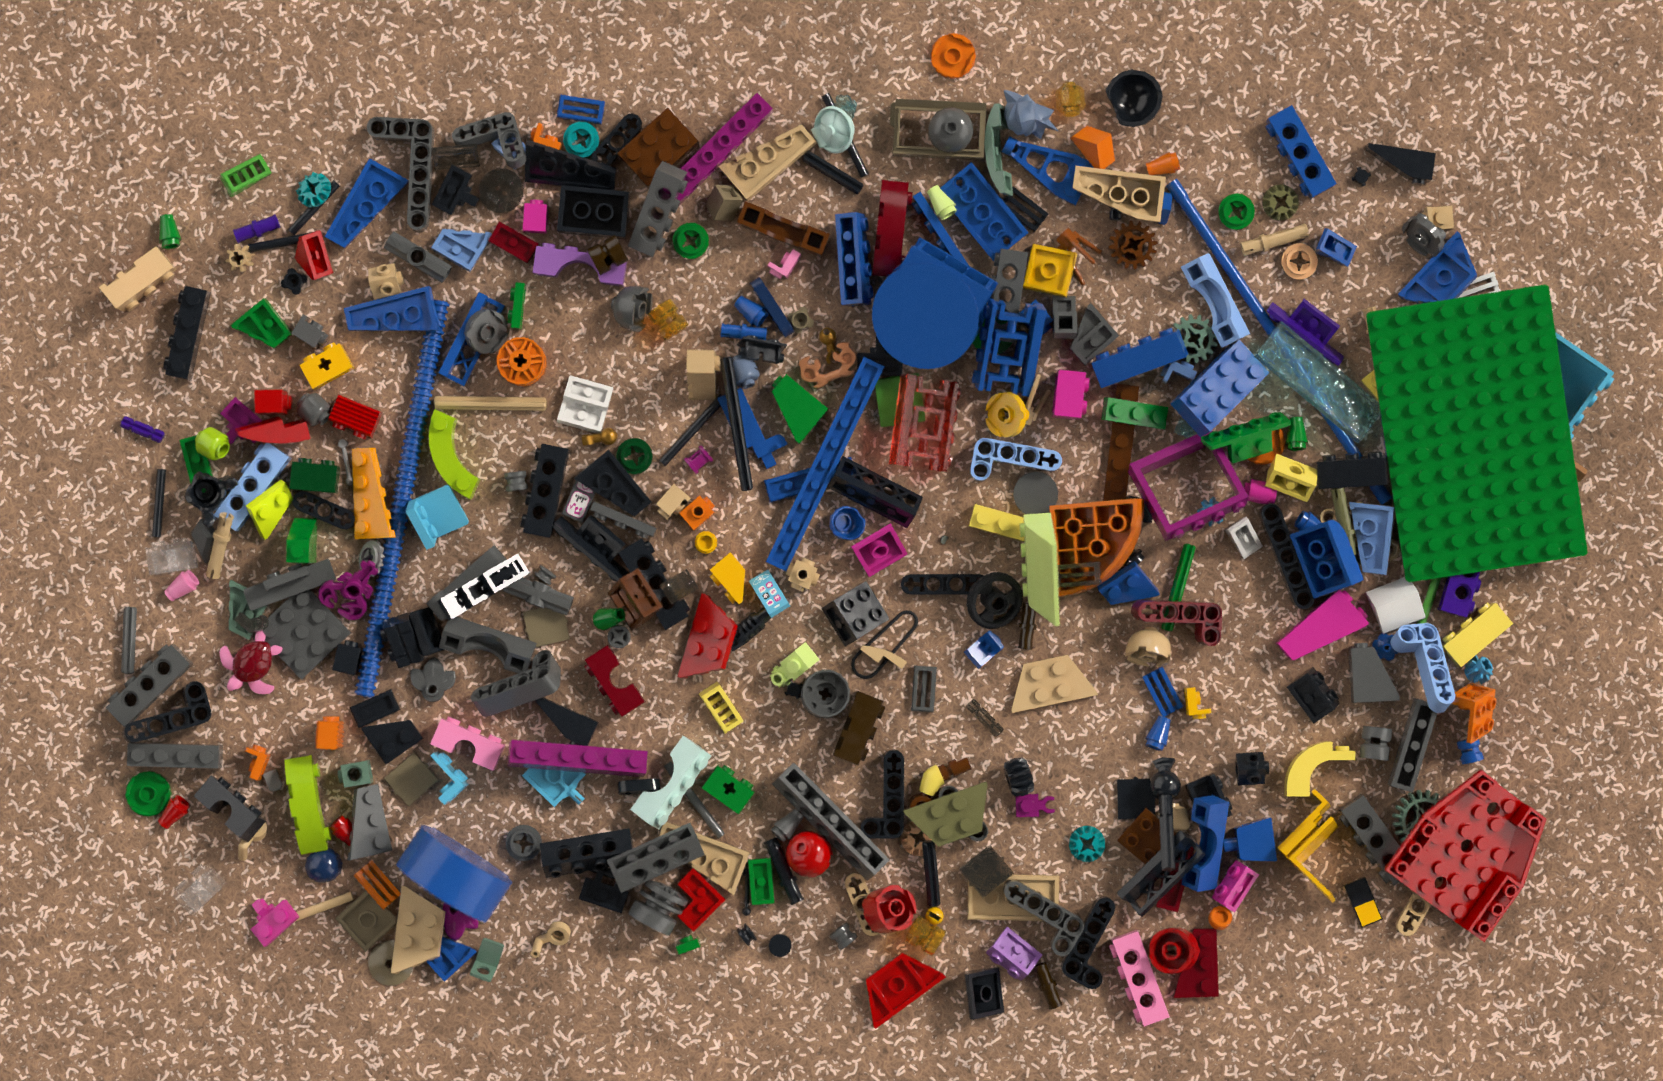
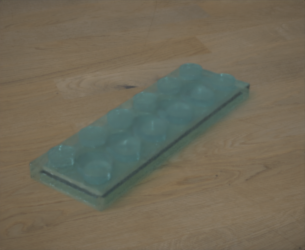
[1254,321,1380,443]

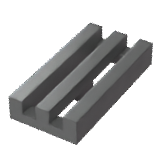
[911,665,937,712]

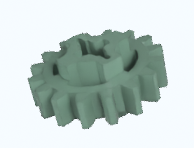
[1173,314,1218,364]

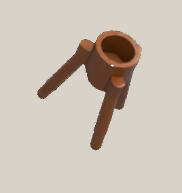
[1056,228,1102,285]

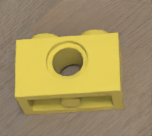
[1265,454,1318,502]

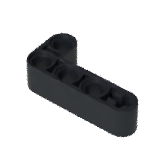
[122,681,212,743]
[860,749,904,839]
[1061,896,1115,989]

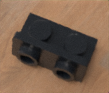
[409,607,444,656]
[1287,667,1340,724]

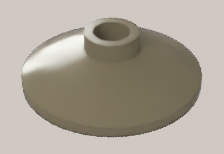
[368,940,413,986]

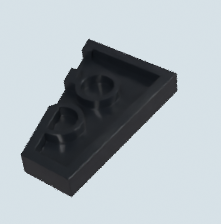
[574,449,652,517]

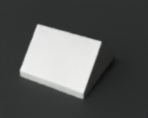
[1366,577,1426,634]

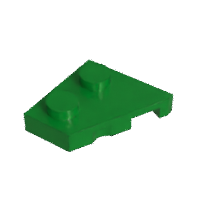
[231,298,293,348]

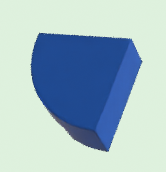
[1158,192,1173,225]

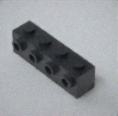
[163,286,211,381]

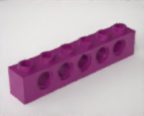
[663,93,773,206]

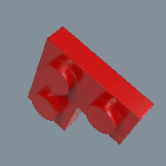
[678,868,726,932]

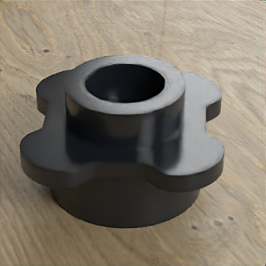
[281,268,308,295]
[1124,549,1145,566]

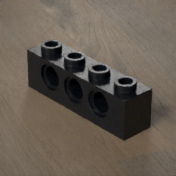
[520,444,570,538]
[618,538,690,630]
[540,828,634,878]

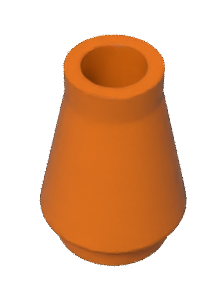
[1146,152,1181,175]

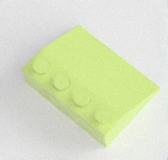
[1020,513,1060,626]

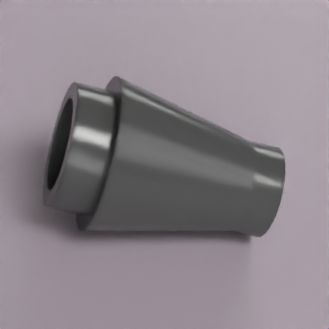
[771,809,804,843]

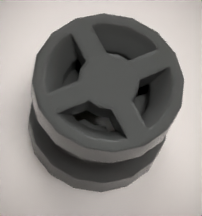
[504,471,528,492]
[607,626,631,648]
[829,922,858,950]

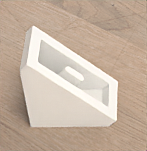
[1225,517,1263,559]

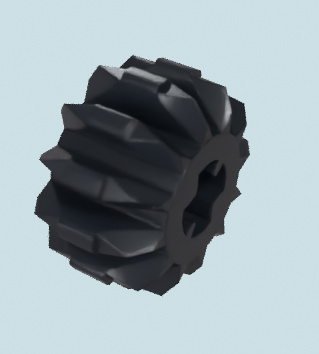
[1004,757,1034,797]

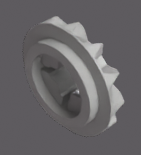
[359,540,385,577]

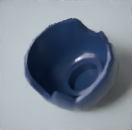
[305,848,343,883]

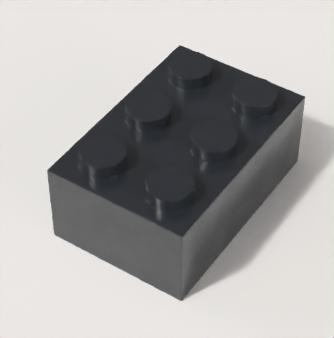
[557,185,631,240]

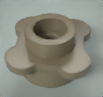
[787,307,814,334]

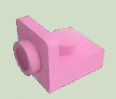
[767,249,801,280]

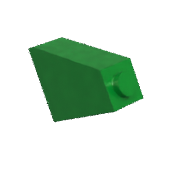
[771,374,828,445]
[286,518,317,564]

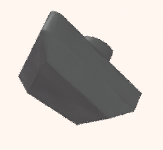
[191,519,215,563]

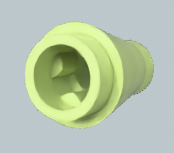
[927,185,957,220]

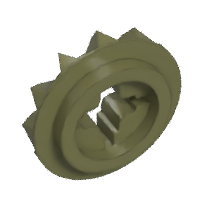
[1262,184,1299,221]

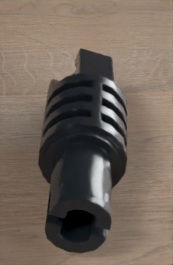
[731,607,773,651]

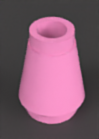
[164,570,199,601]

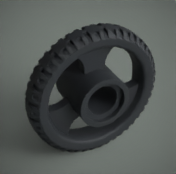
[966,572,1023,629]

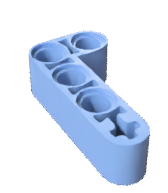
[970,438,1062,481]
[1390,623,1455,713]

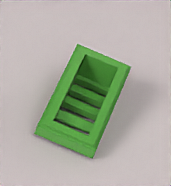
[220,154,272,197]

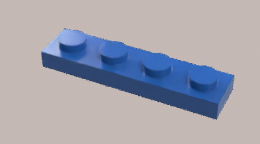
[911,191,968,265]

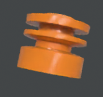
[497,337,547,387]

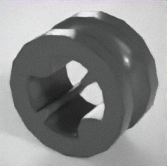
[534,565,557,585]

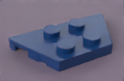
[1398,231,1477,304]

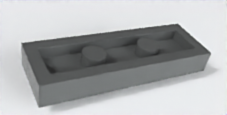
[590,501,657,539]

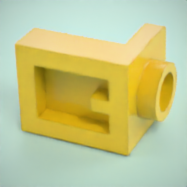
[1184,687,1211,719]

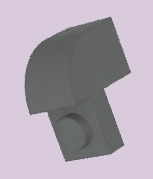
[1052,296,1077,339]

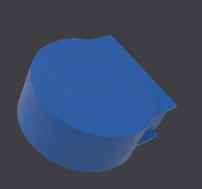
[872,237,998,369]
[396,825,512,922]

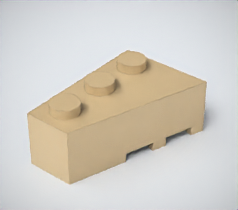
[99,247,177,312]
[686,350,721,400]

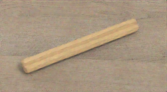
[434,396,547,411]

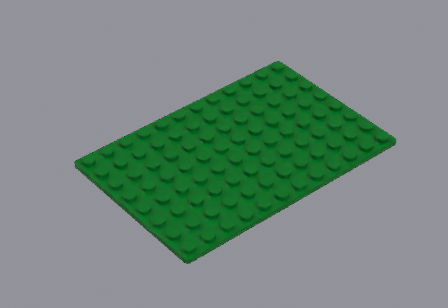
[1366,284,1588,582]

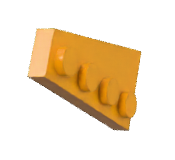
[352,448,396,539]

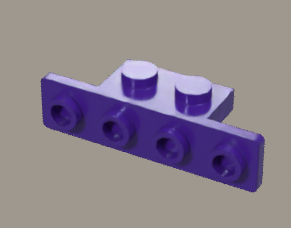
[1267,299,1344,366]

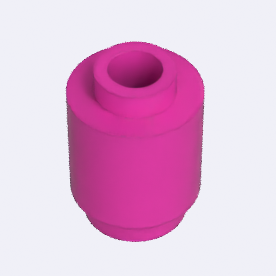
[1244,479,1277,505]

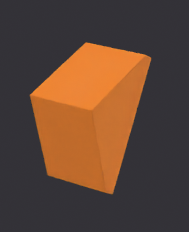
[1070,126,1115,169]

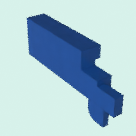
[717,387,788,469]

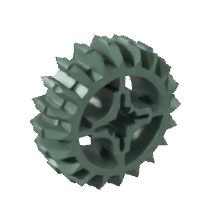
[1392,790,1443,843]

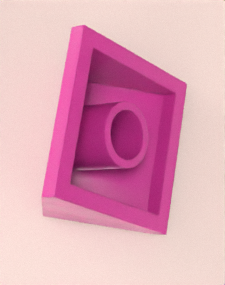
[851,523,908,577]

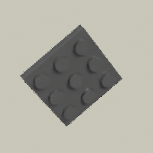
[255,589,351,680]

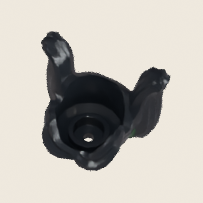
[185,472,238,528]

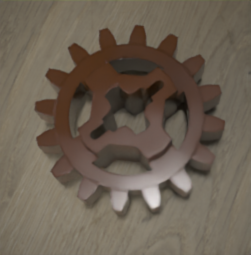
[1108,220,1158,270]

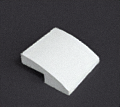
[557,375,613,434]

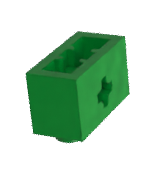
[702,764,755,815]

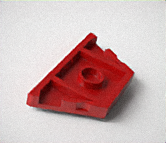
[677,593,738,679]
[866,952,946,1029]

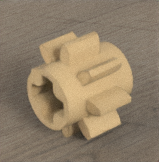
[225,244,255,272]

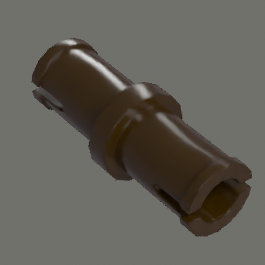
[1018,603,1037,650]
[1033,962,1063,1010]

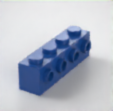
[835,212,873,306]
[1091,327,1188,388]

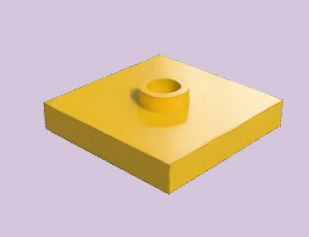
[1023,244,1077,298]

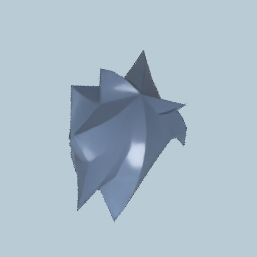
[1004,90,1059,139]

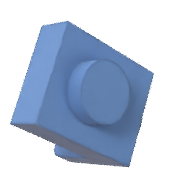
[1160,361,1197,384]

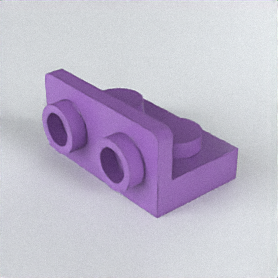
[986,927,1042,981]

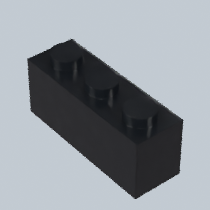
[1317,451,1390,489]

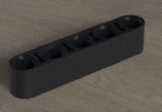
[1259,504,1314,609]

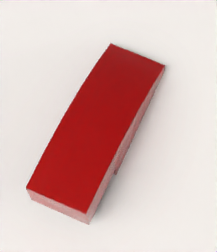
[235,416,311,444]

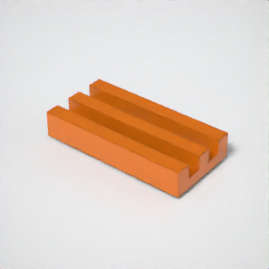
[353,860,401,910]

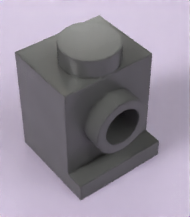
[291,314,329,349]

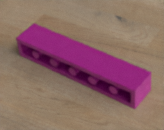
[507,740,648,777]

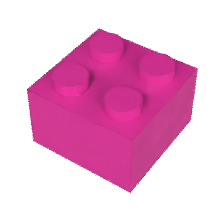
[1052,370,1090,420]

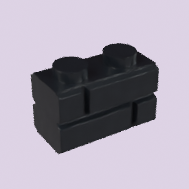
[380,613,424,668]

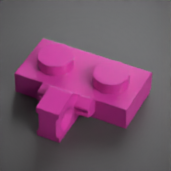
[250,898,299,947]

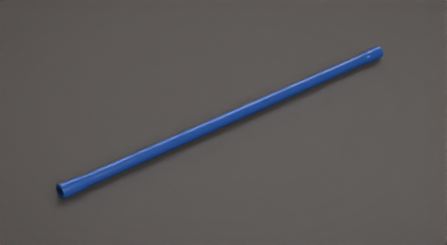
[1166,179,1392,505]

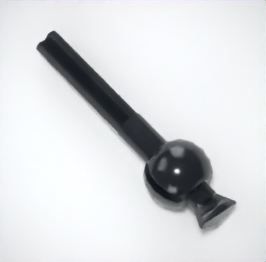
[1149,757,1181,872]

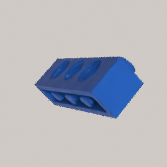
[1265,105,1337,199]

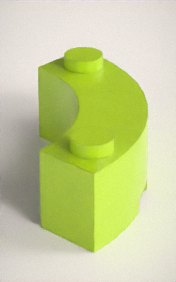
[429,409,481,500]
[285,755,331,855]

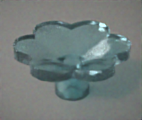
[835,94,857,120]

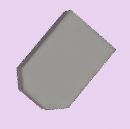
[263,769,283,792]

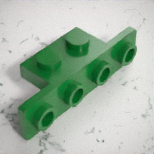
[1201,412,1291,464]

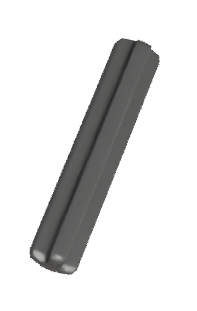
[121,607,137,674]

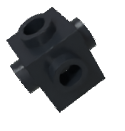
[1235,752,1269,786]

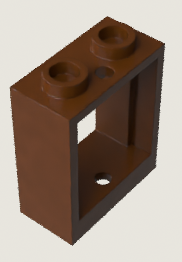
[607,568,663,631]

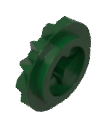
[616,438,653,474]

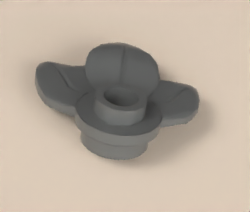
[410,657,456,702]

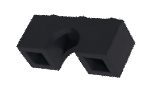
[194,775,266,842]

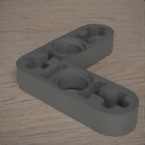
[452,112,526,169]

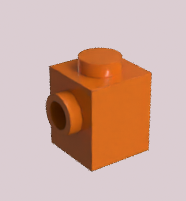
[679,495,715,531]

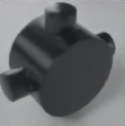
[1351,167,1371,186]
[785,680,803,699]

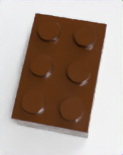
[617,108,699,189]

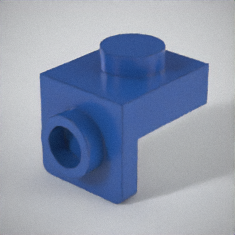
[964,630,1004,669]

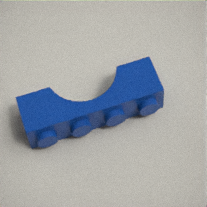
[1181,795,1229,892]

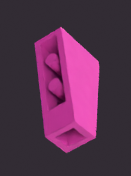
[1275,590,1369,661]

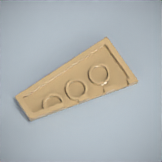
[718,125,817,201]
[659,822,750,895]

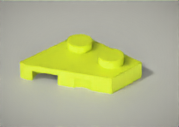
[246,479,293,540]

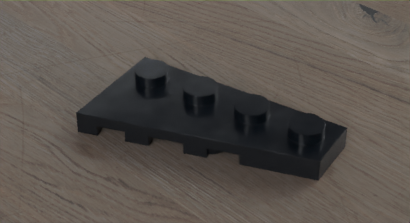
[524,140,616,190]

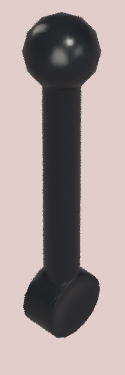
[742,868,751,916]

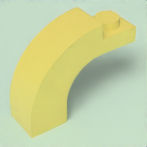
[1284,741,1355,796]

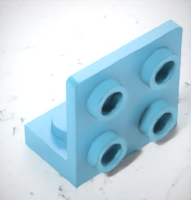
[405,484,469,550]
[430,751,469,805]

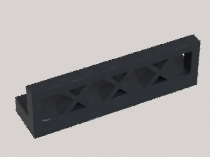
[827,456,923,528]
[1117,830,1206,917]

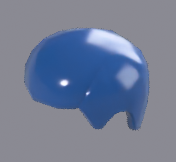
[829,506,866,541]

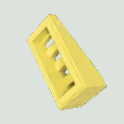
[699,682,743,733]

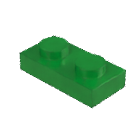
[508,282,526,330]
[748,857,775,905]

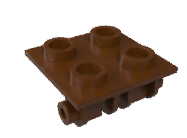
[1117,808,1177,864]

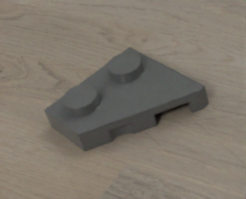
[1070,303,1119,366]

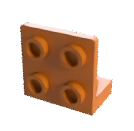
[1451,683,1496,744]

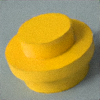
[695,531,717,554]

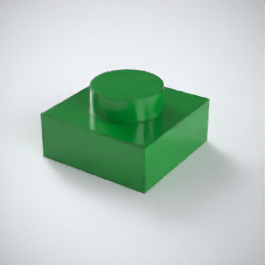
[676,935,701,955]

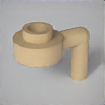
[238,822,267,861]
[531,922,571,958]

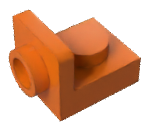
[530,123,562,150]
[245,744,271,781]

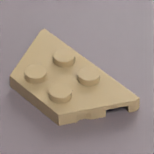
[1011,655,1098,713]
[391,886,445,974]

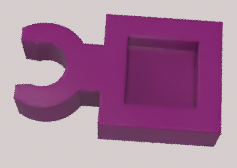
[1015,793,1055,817]

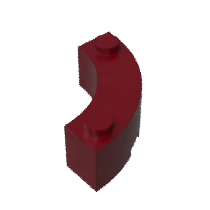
[872,180,913,277]

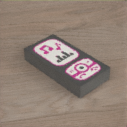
[562,472,596,523]

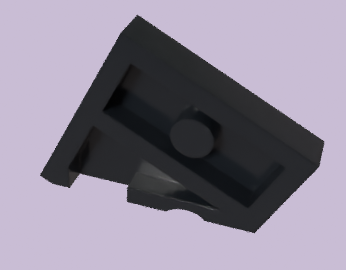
[361,720,424,764]

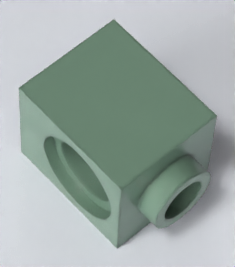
[338,760,374,788]

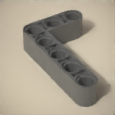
[367,117,435,232]

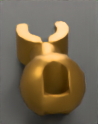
[819,327,840,364]
[582,428,618,446]

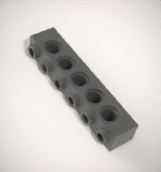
[772,763,890,881]

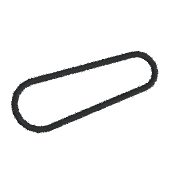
[851,610,918,679]

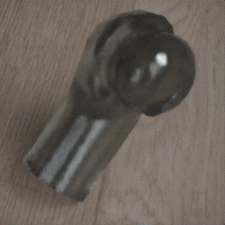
[234,612,269,633]

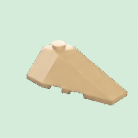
[1073,166,1166,222]

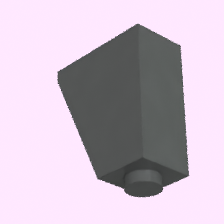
[1348,643,1400,703]

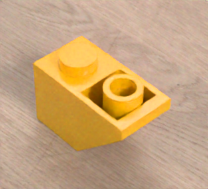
[709,552,746,605]

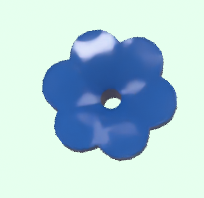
[1372,633,1399,661]

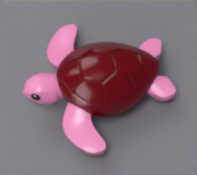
[220,630,283,694]

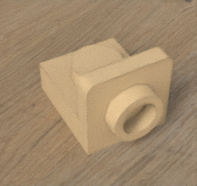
[1422,206,1454,230]

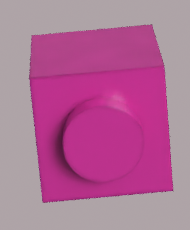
[523,200,549,234]

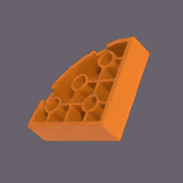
[1049,498,1144,596]

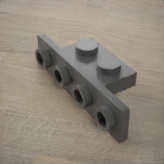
[243,559,336,610]

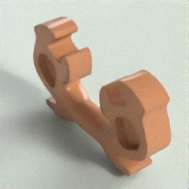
[798,342,857,389]

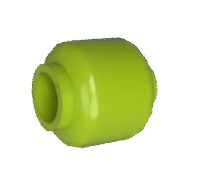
[195,427,230,461]

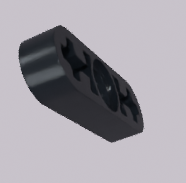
[592,113,642,166]
[293,491,355,530]

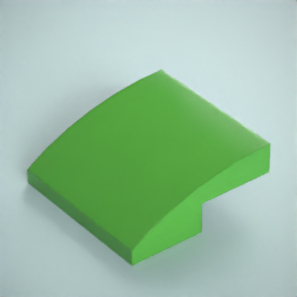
[875,373,926,427]

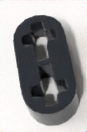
[617,779,661,795]

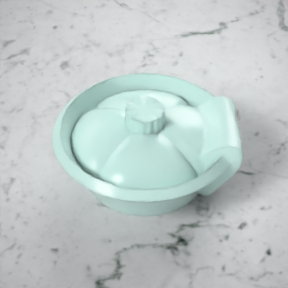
[811,106,855,154]

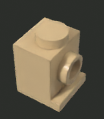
[656,484,691,520]

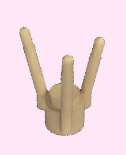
[1016,374,1051,426]

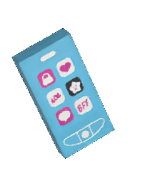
[749,569,790,618]

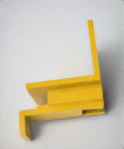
[1277,789,1338,903]

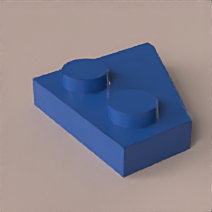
[1097,561,1160,605]
[426,936,477,982]

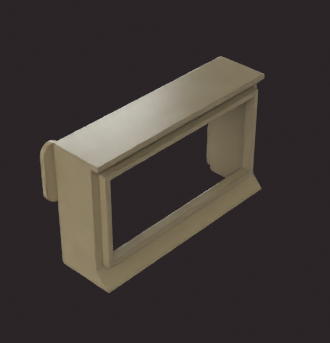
[890,99,986,161]

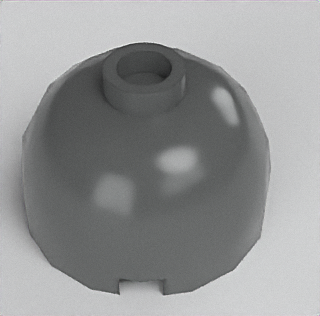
[928,107,973,153]
[611,286,653,332]

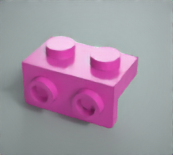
[1211,860,1259,913]

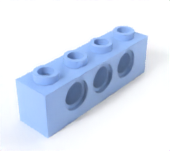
[214,443,292,532]

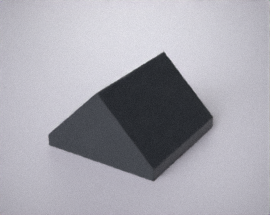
[964,967,1004,1020]

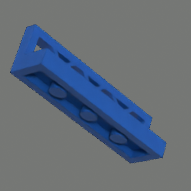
[438,292,505,387]

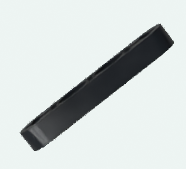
[900,574,984,595]

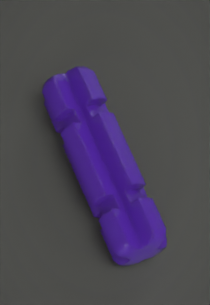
[120,416,165,443]

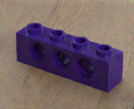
[1438,572,1481,618]

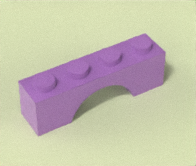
[533,243,627,287]

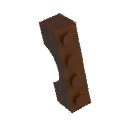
[737,201,830,257]

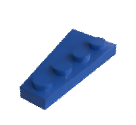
[325,158,409,249]
[344,286,440,331]

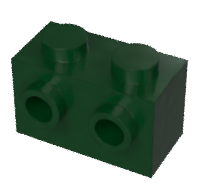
[289,458,340,494]

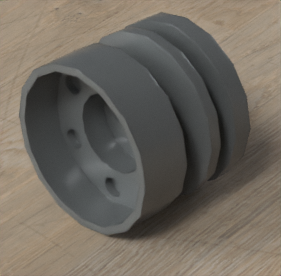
[800,669,850,718]
[628,880,688,936]

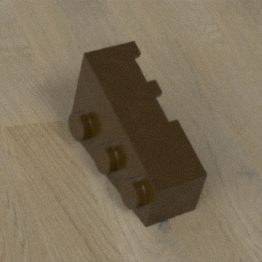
[833,691,885,765]

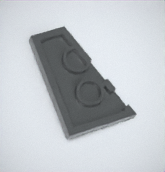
[347,784,392,861]

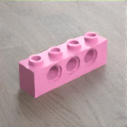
[1109,930,1170,1026]

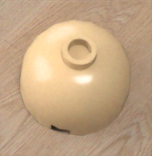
[1125,627,1171,667]

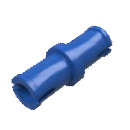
[721,323,767,340]

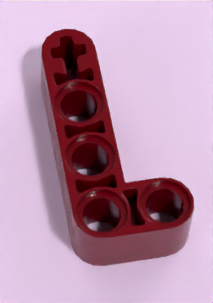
[1131,600,1222,646]

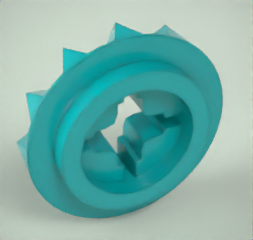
[563,122,600,158]
[296,172,331,207]
[1069,826,1105,862]

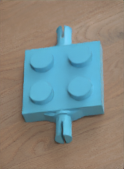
[522,768,586,807]

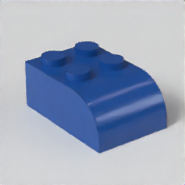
[1290,520,1364,598]

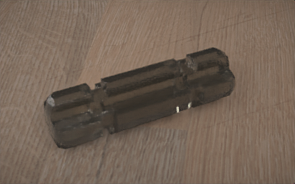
[966,699,1004,737]

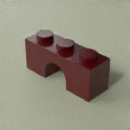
[584,645,646,717]

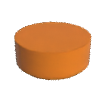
[1208,906,1232,930]

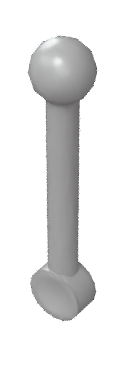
[338,439,353,486]

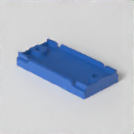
[940,162,1029,261]

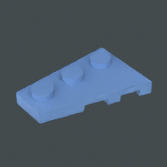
[1349,502,1395,575]

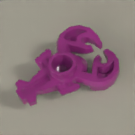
[318,560,378,620]

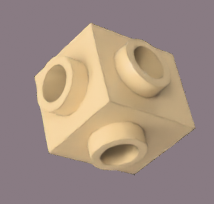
[368,263,404,300]
[786,558,820,592]

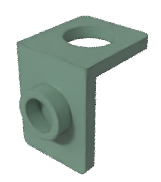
[470,938,504,982]

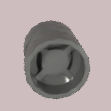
[1359,725,1392,761]

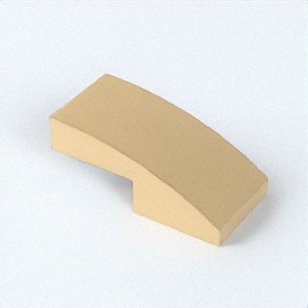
[860,645,907,669]

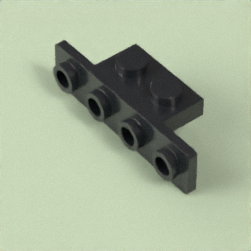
[552,515,629,582]

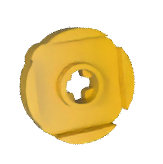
[985,392,1029,438]

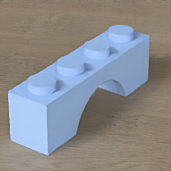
[1181,253,1250,348]

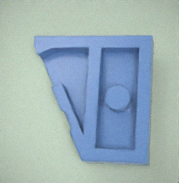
[431,229,492,272]

